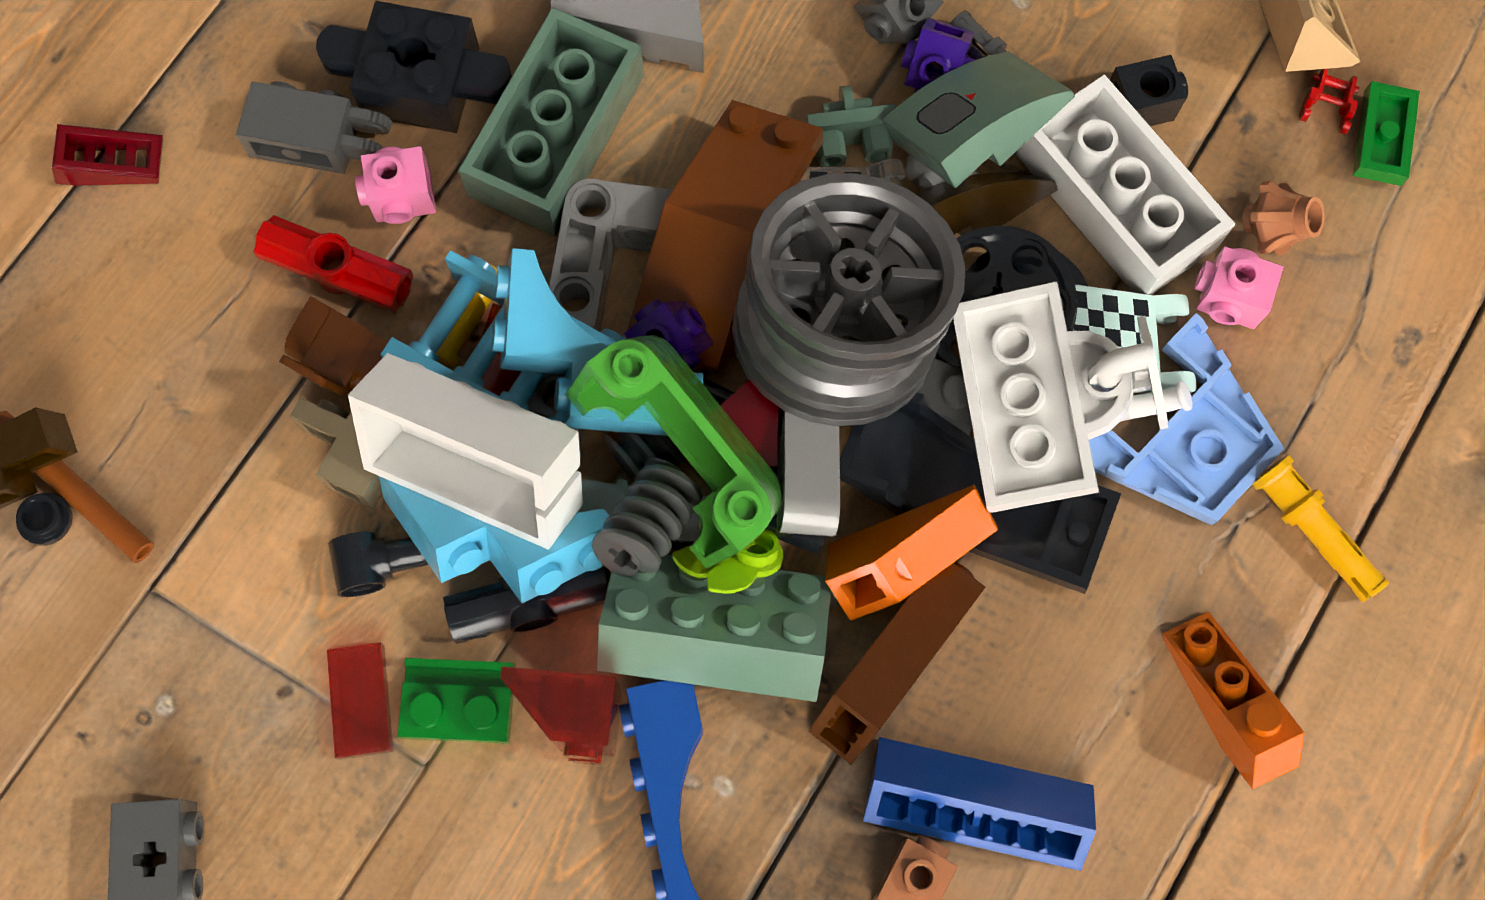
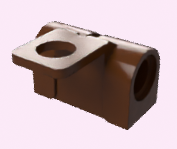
[279,296,389,396]

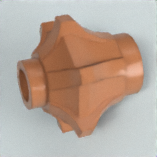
[1242,181,1325,255]

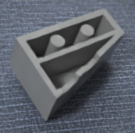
[550,0,704,73]

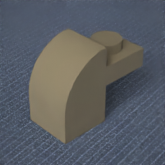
[290,398,382,509]

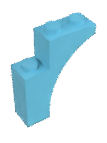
[491,248,703,436]
[379,476,609,604]

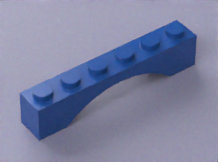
[619,680,703,900]

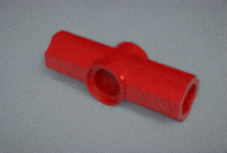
[253,215,414,313]

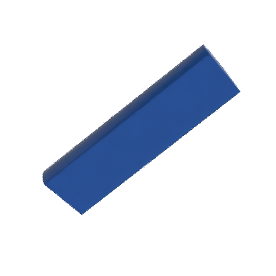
[863,737,1096,871]

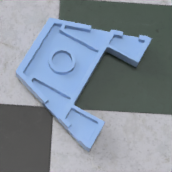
[1089,313,1284,526]

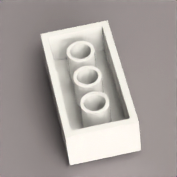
[1016,74,1235,295]

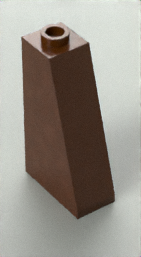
[808,563,986,765]

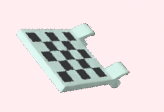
[1061,285,1197,394]

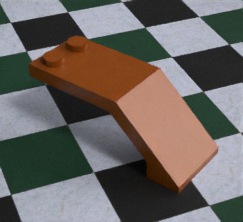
[626,100,823,374]

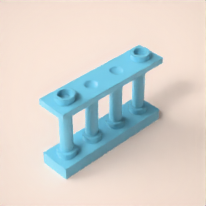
[380,250,625,457]

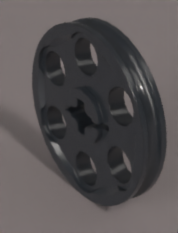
[936,226,1077,369]

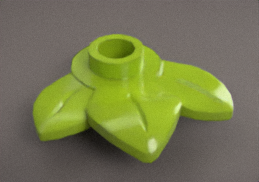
[672,517,783,594]

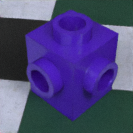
[901,18,975,93]
[624,299,714,370]

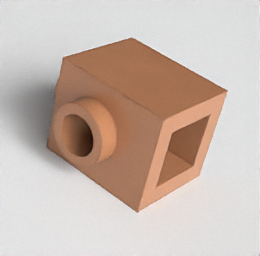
[871,835,958,900]

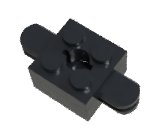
[316,0,512,133]

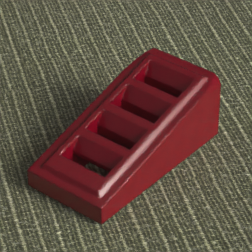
[52,124,163,186]

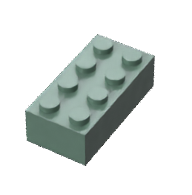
[458,7,644,237]
[597,554,831,702]

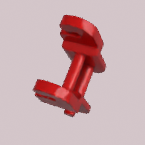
[1299,69,1360,135]

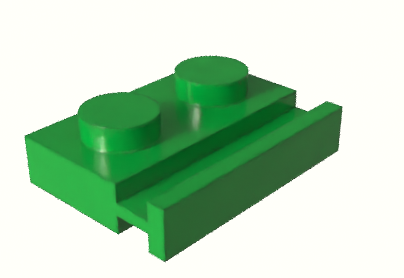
[397,658,516,744]

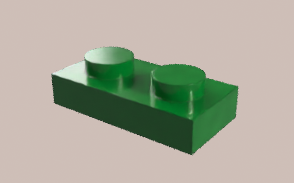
[1353,81,1420,186]

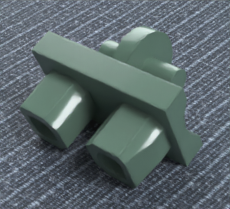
[807,85,896,169]

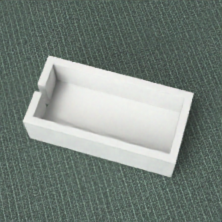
[348,353,583,550]

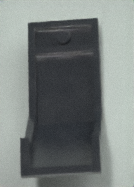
[840,392,1121,594]

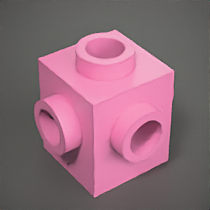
[355,146,436,224]
[1194,246,1284,329]

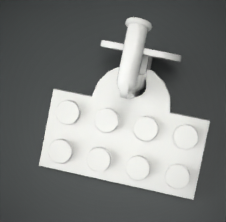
[953,282,1192,513]

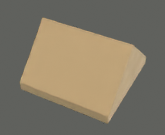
[1260,0,1360,72]

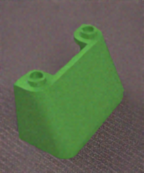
[566,335,783,569]

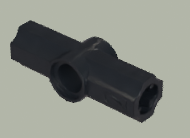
[443,566,608,644]

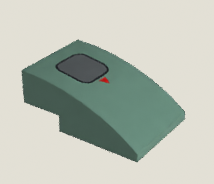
[882,51,1075,188]

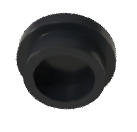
[16,493,73,546]

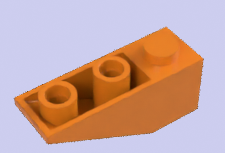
[825,485,998,621]
[1162,611,1305,789]

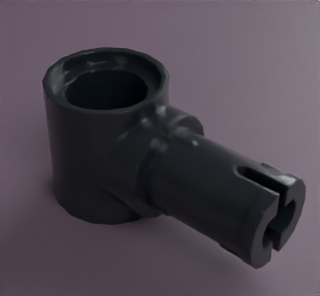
[328,532,429,598]

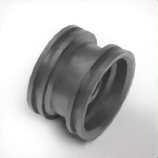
[732,173,966,426]

